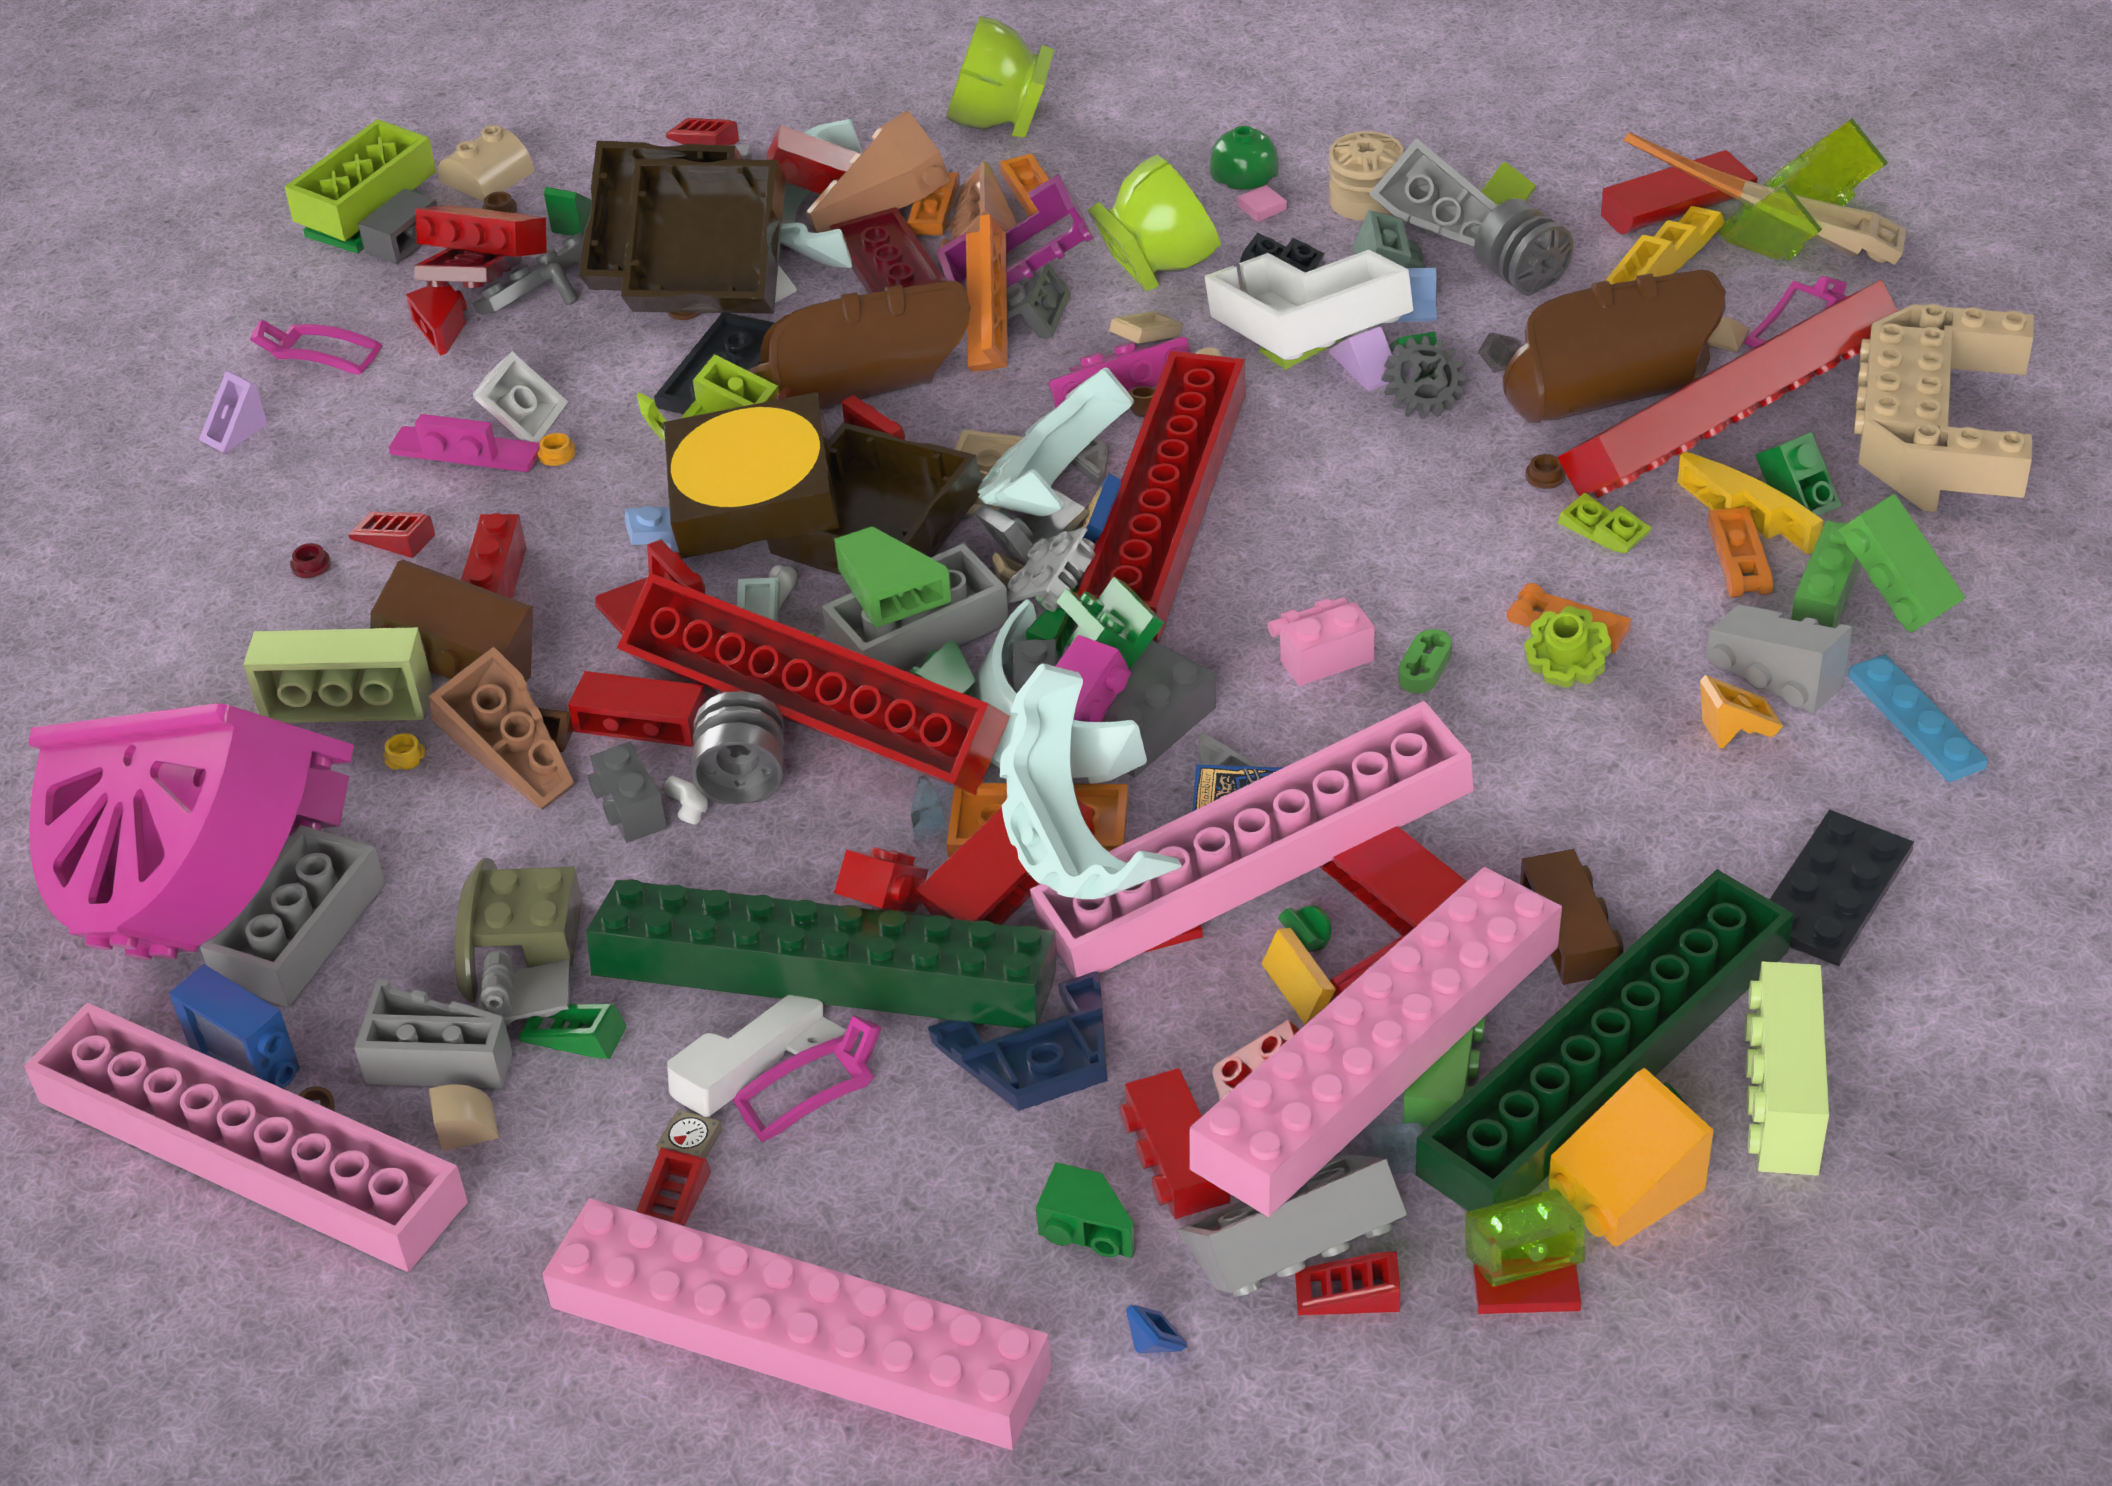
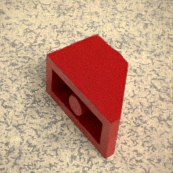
[406,284,467,356]

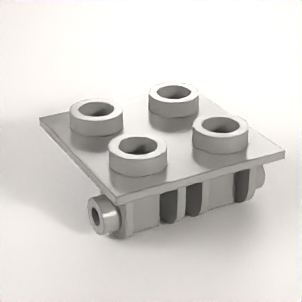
[1007,527,1095,612]
[477,950,571,1025]

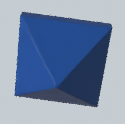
[1126,1305,1188,1353]

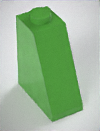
[834,526,952,628]

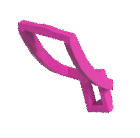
[1744,276,1848,348]
[250,319,382,375]
[732,1016,881,1142]

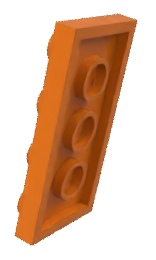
[946,783,1129,857]

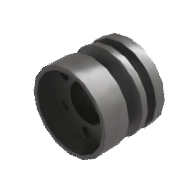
[1474,199,1574,296]
[691,691,784,805]

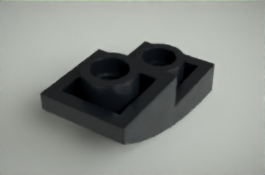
[1240,232,1325,273]

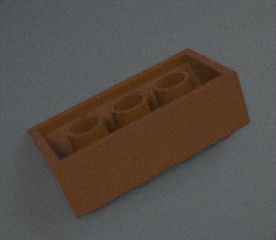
[370,559,533,682]

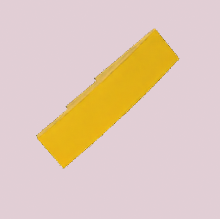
[1605,206,1725,284]
[1677,452,1824,555]

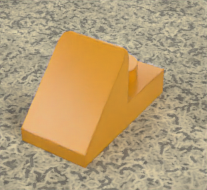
[1700,675,1783,749]

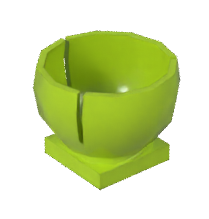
[945,16,1054,137]
[1088,154,1221,291]

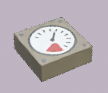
[656,1109,722,1158]

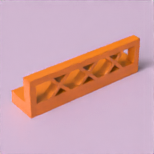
[966,214,1008,371]

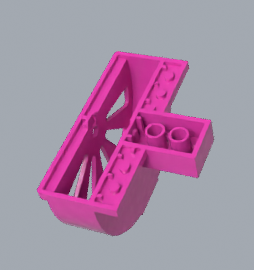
[29,703,354,960]

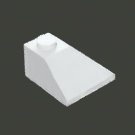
[473,351,568,443]

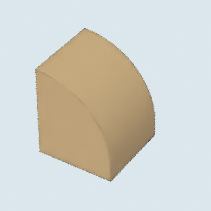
[429,1084,499,1152]

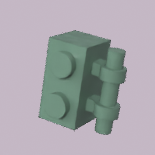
[1353,210,1426,268]

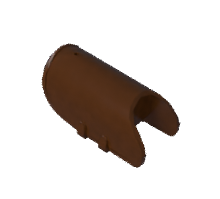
[1503,269,1726,423]
[747,280,971,410]

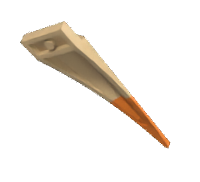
[1623,132,1906,265]

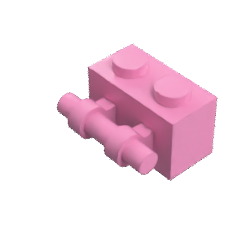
[1267,597,1375,686]

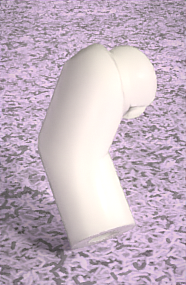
[769,565,797,608]
[664,776,708,825]

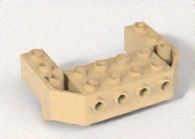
[1854,304,2034,512]

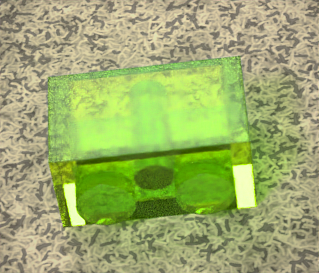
[1465,1188,1585,1287]

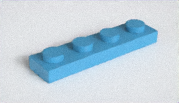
[1848,654,1988,783]

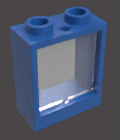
[169,964,300,1088]

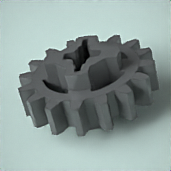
[1381,336,1467,419]

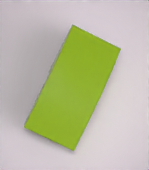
[1557,493,1652,553]

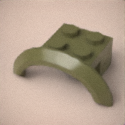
[455,858,583,1003]

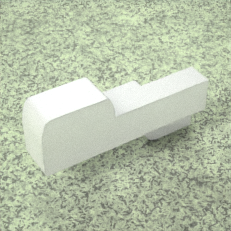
[667,995,847,1117]

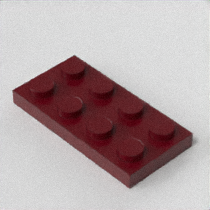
[830,207,947,293]
[414,248,522,288]

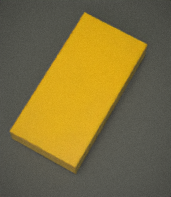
[1261,928,1336,1025]

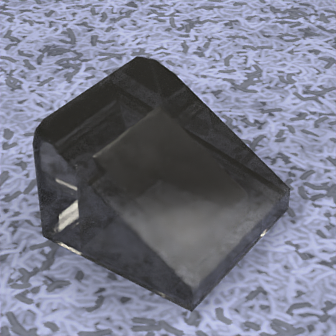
[1477,332,1523,373]

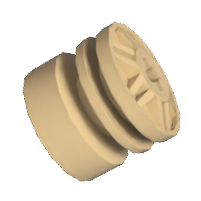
[1329,131,1404,220]

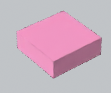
[1237,185,1287,222]

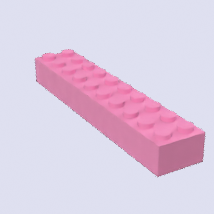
[1030,701,1474,978]
[1190,867,1562,1217]
[24,1002,468,1273]
[542,1198,1052,1450]

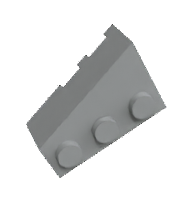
[1706,604,1852,714]
[354,977,513,1089]

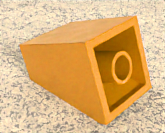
[1549,1068,1714,1248]

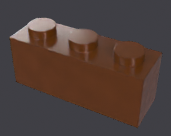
[1520,849,1624,985]

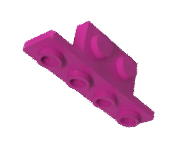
[1049,337,1191,408]
[388,414,540,472]

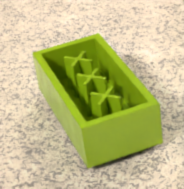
[284,119,436,241]

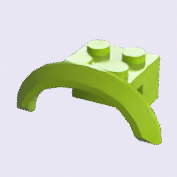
[636,354,780,442]

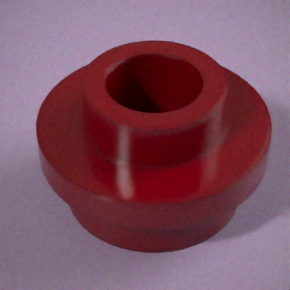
[290,543,331,578]

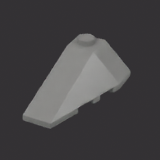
[1369,137,1498,247]

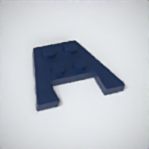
[928,971,1108,1111]

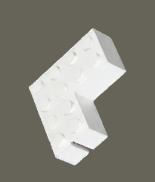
[1204,250,1413,360]

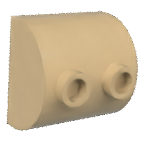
[438,125,535,202]

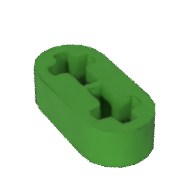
[1399,629,1452,693]

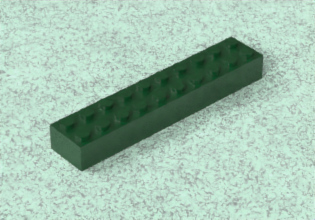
[1415,869,1794,1228]
[586,879,1056,1029]

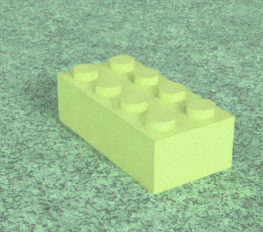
[243,627,433,723]
[1744,961,1829,1175]

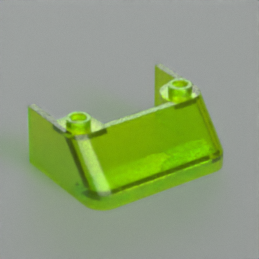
[1717,118,1888,261]

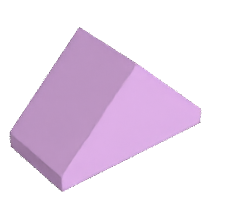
[1329,326,1393,391]
[199,371,267,453]

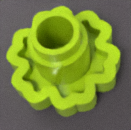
[1524,606,1612,687]

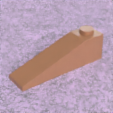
[806,111,950,233]
[938,161,1017,263]
[429,647,574,810]

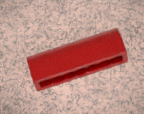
[1601,150,1758,234]
[916,799,1095,925]
[1319,826,1467,936]

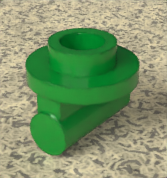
[1278,905,1332,952]

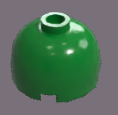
[1210,126,1279,189]

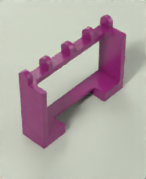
[937,174,1094,292]

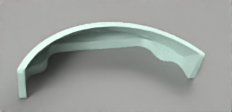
[780,119,862,268]
[977,367,1134,516]
[970,599,1147,784]
[1000,664,1182,899]

